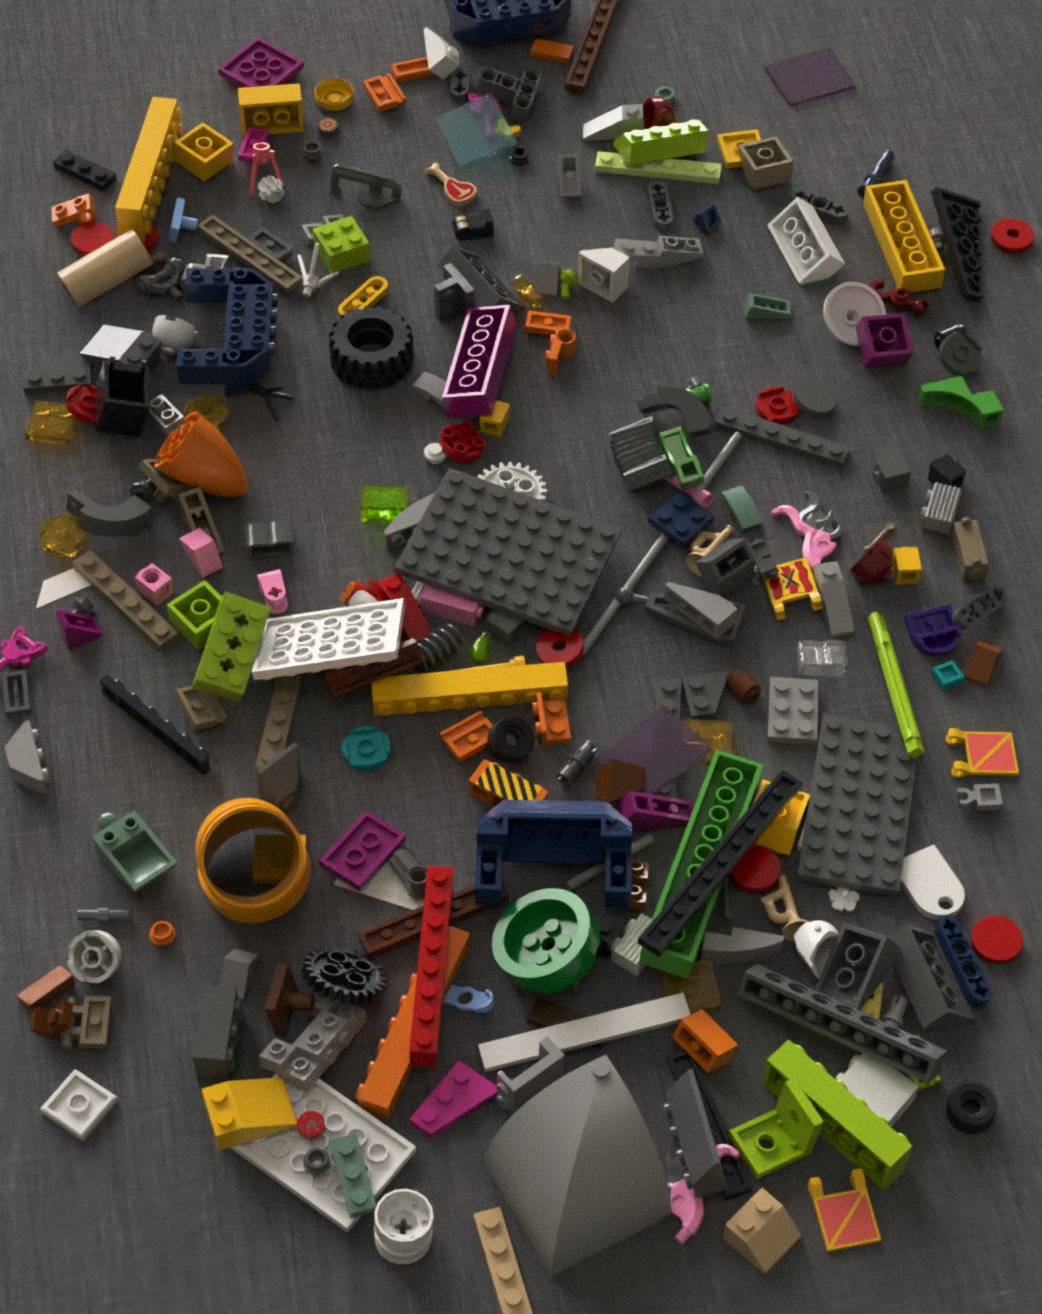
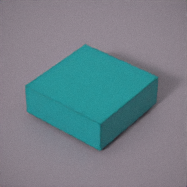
[931,660,965,691]

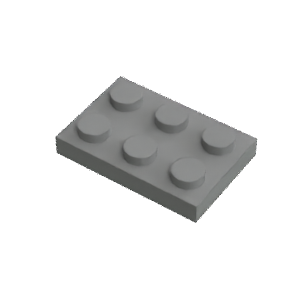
[767,677,818,745]

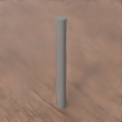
[565,834,654,891]

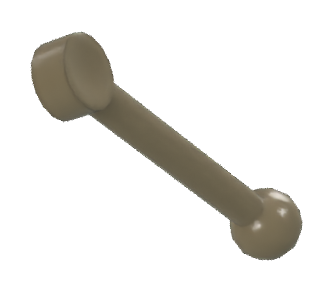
[863,522,895,554]

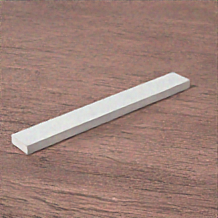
[478,992,691,1072]

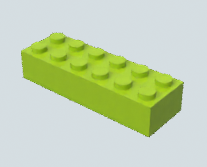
[762,1039,912,1191]

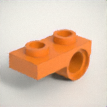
[52,193,95,228]
[545,326,576,375]

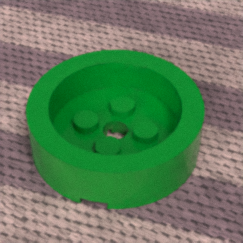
[492,888,601,994]

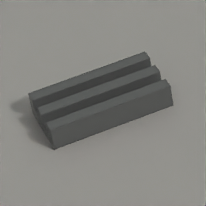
[2,670,31,718]

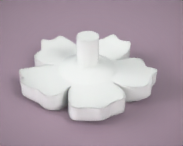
[828,887,860,912]

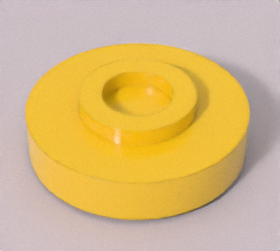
[315,78,354,111]

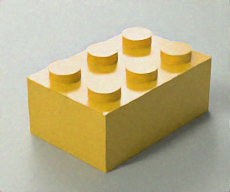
[238,84,304,136]

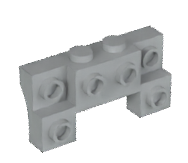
[259,991,368,1092]

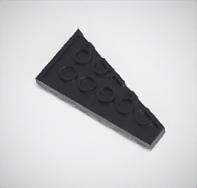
[931,187,983,302]

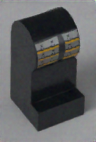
[452,208,494,241]

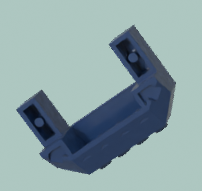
[444,0,571,44]
[177,268,278,396]
[475,800,632,908]

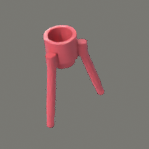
[249,143,283,197]

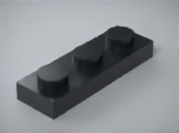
[53,150,117,191]

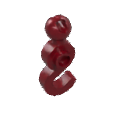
[869,279,929,316]

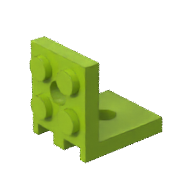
[728,1078,824,1180]

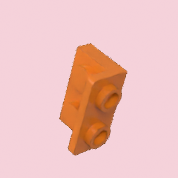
[532,693,571,746]

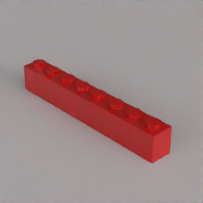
[409,866,454,1068]

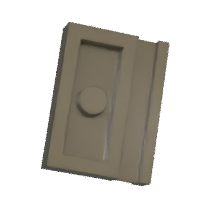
[174,686,228,731]

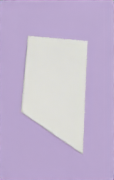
[36,568,91,608]

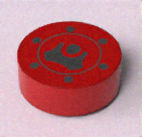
[297,1111,325,1140]

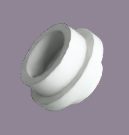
[424,443,446,464]

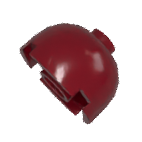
[849,538,895,584]

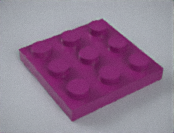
[218,37,304,88]

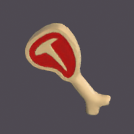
[425,163,477,207]

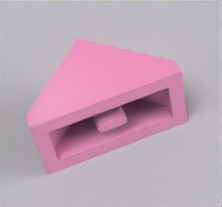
[179,528,223,579]

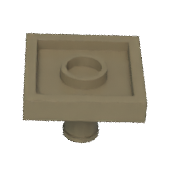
[139,459,191,503]

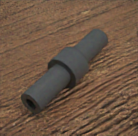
[77,907,131,923]

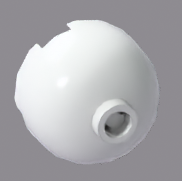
[152,315,198,356]
[67,930,122,983]

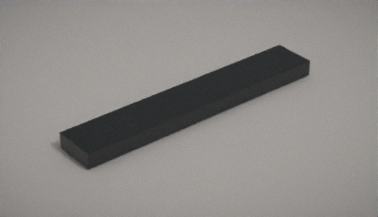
[665,1051,752,1200]

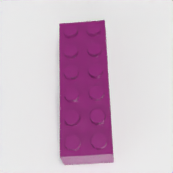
[442,305,517,418]

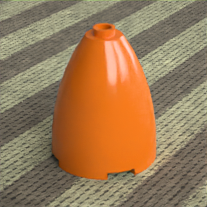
[154,411,249,498]

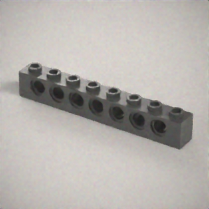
[737,964,947,1083]

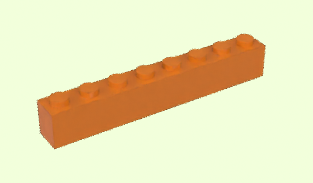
[355,926,470,1121]

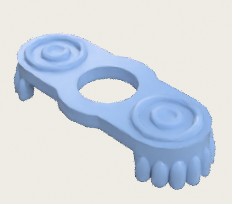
[443,984,494,1013]

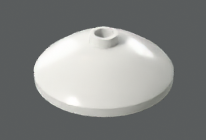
[823,282,886,346]

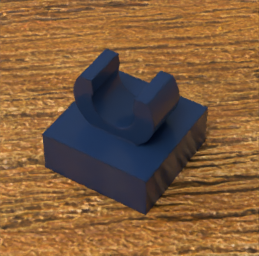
[692,203,722,233]

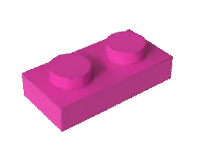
[238,127,270,163]

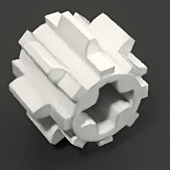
[258,175,285,204]

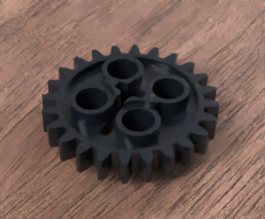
[302,946,388,1006]

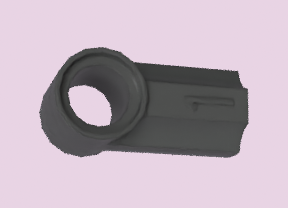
[389,849,427,899]

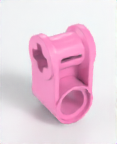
[257,569,288,615]

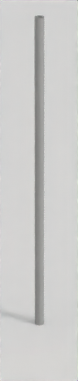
[582,432,742,657]

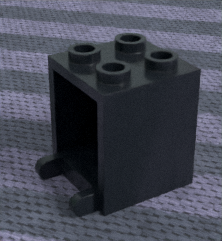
[95,356,150,437]

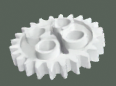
[477,461,547,502]

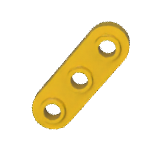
[338,276,388,320]

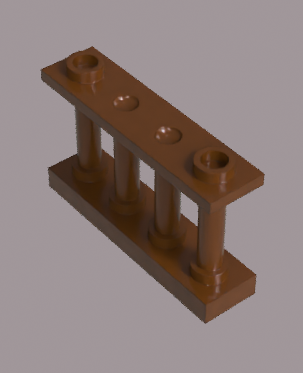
[315,631,422,698]

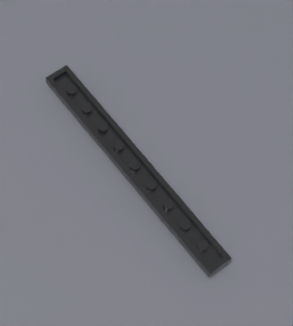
[638,770,803,957]

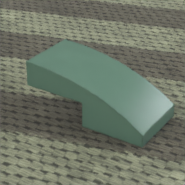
[721,485,763,532]

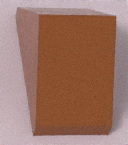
[964,641,1002,687]

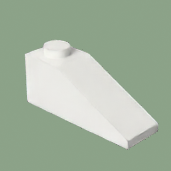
[424,27,460,80]

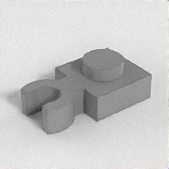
[956,783,1003,811]

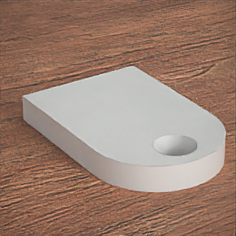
[900,845,965,920]

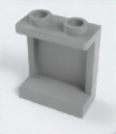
[496,1036,565,1115]

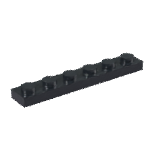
[100,674,210,776]

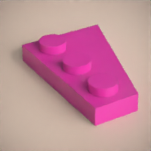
[410,1061,497,1138]

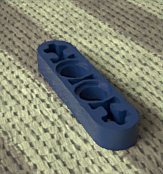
[934,916,992,1008]

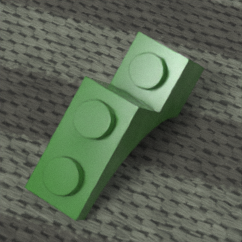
[917,376,1004,429]
[659,426,704,491]

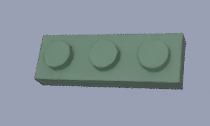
[330,1133,377,1219]

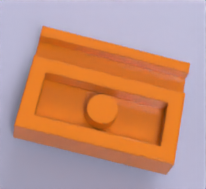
[363,73,406,112]
[440,710,493,763]

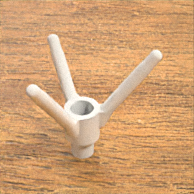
[297,243,339,298]

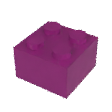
[855,313,913,368]

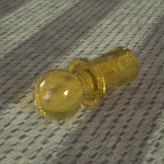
[512,275,544,309]

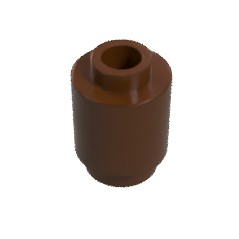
[726,669,761,704]

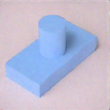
[168,197,198,244]

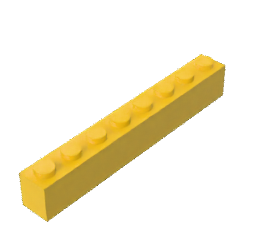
[371,662,568,716]

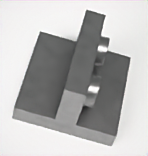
[434,263,475,321]

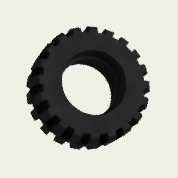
[329,306,414,390]

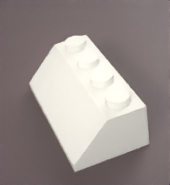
[767,197,845,285]

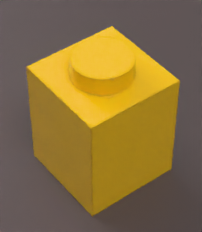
[480,400,510,437]
[892,547,922,585]

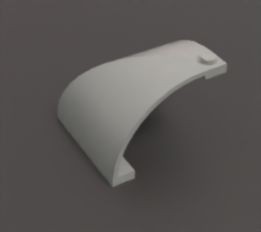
[484,1055,671,1277]

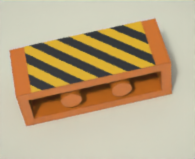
[468,759,548,806]

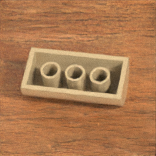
[57,229,153,307]

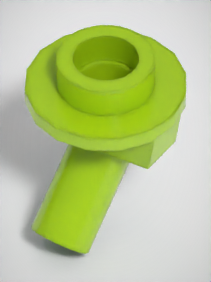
[559,269,579,300]

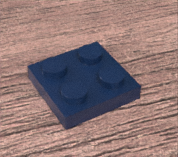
[648,491,714,548]

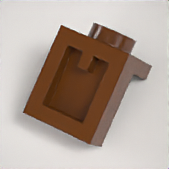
[31,1000,73,1040]

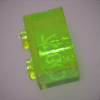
[360,485,409,522]

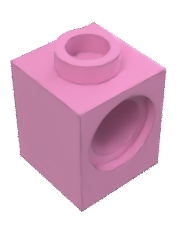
[135,563,174,606]

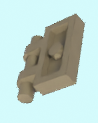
[60,996,112,1050]

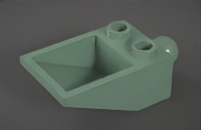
[92,810,178,892]

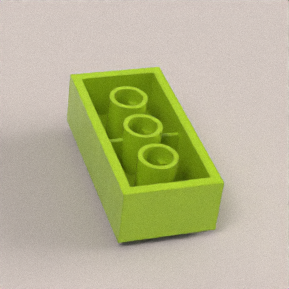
[192,591,271,703]

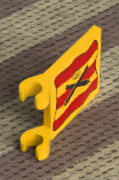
[765,557,823,620]

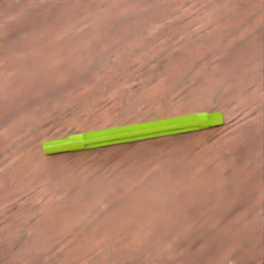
[868,612,925,758]

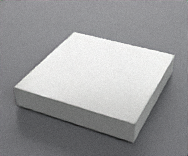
[40,1069,118,1141]

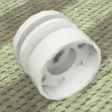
[374,1189,434,1265]

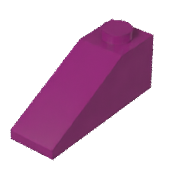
[614,791,694,832]

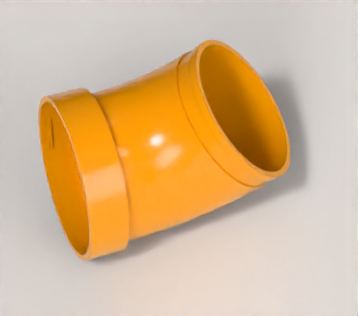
[195,798,311,924]

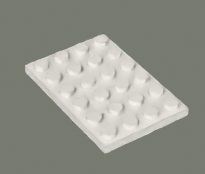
[252,598,405,680]
[230,1073,416,1233]

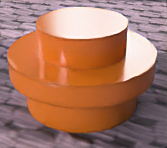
[149,921,176,946]

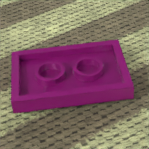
[319,810,406,892]

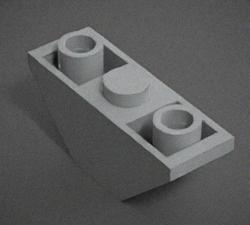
[5,720,50,794]

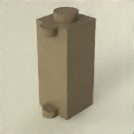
[951,517,989,580]

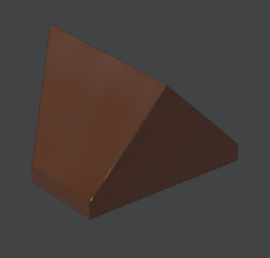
[595,758,645,803]

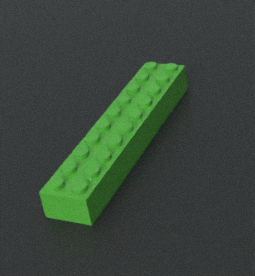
[639,749,764,979]

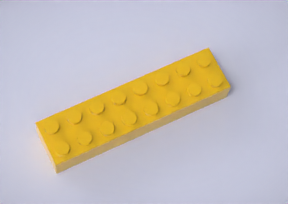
[115,97,183,242]

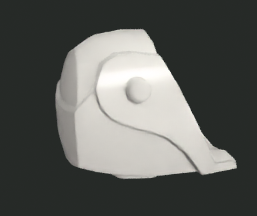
[794,920,838,979]

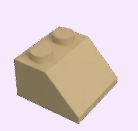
[723,1188,802,1275]

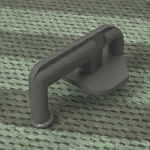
[329,164,402,209]

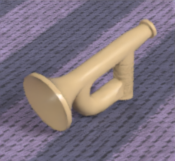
[686,525,734,576]
[760,875,809,941]

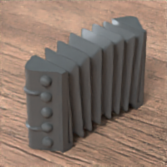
[610,416,673,492]

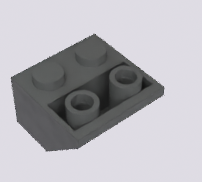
[695,538,755,599]

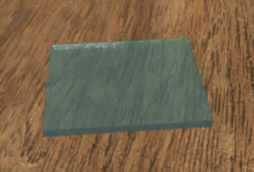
[436,93,517,169]

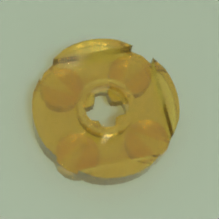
[183,394,229,432]
[39,513,87,557]

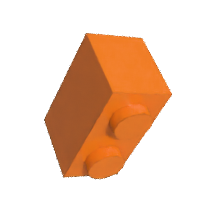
[672,1009,738,1074]

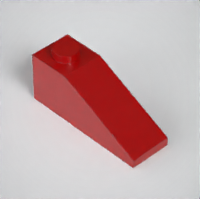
[378,573,432,643]

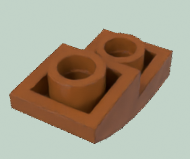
[622,860,649,910]

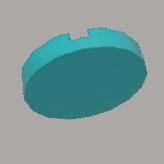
[342,726,391,771]

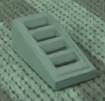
[744,293,791,319]

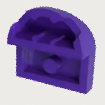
[904,604,961,654]

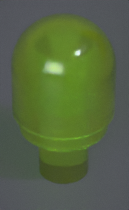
[469,632,491,663]

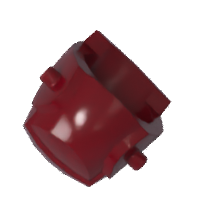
[643,96,676,129]

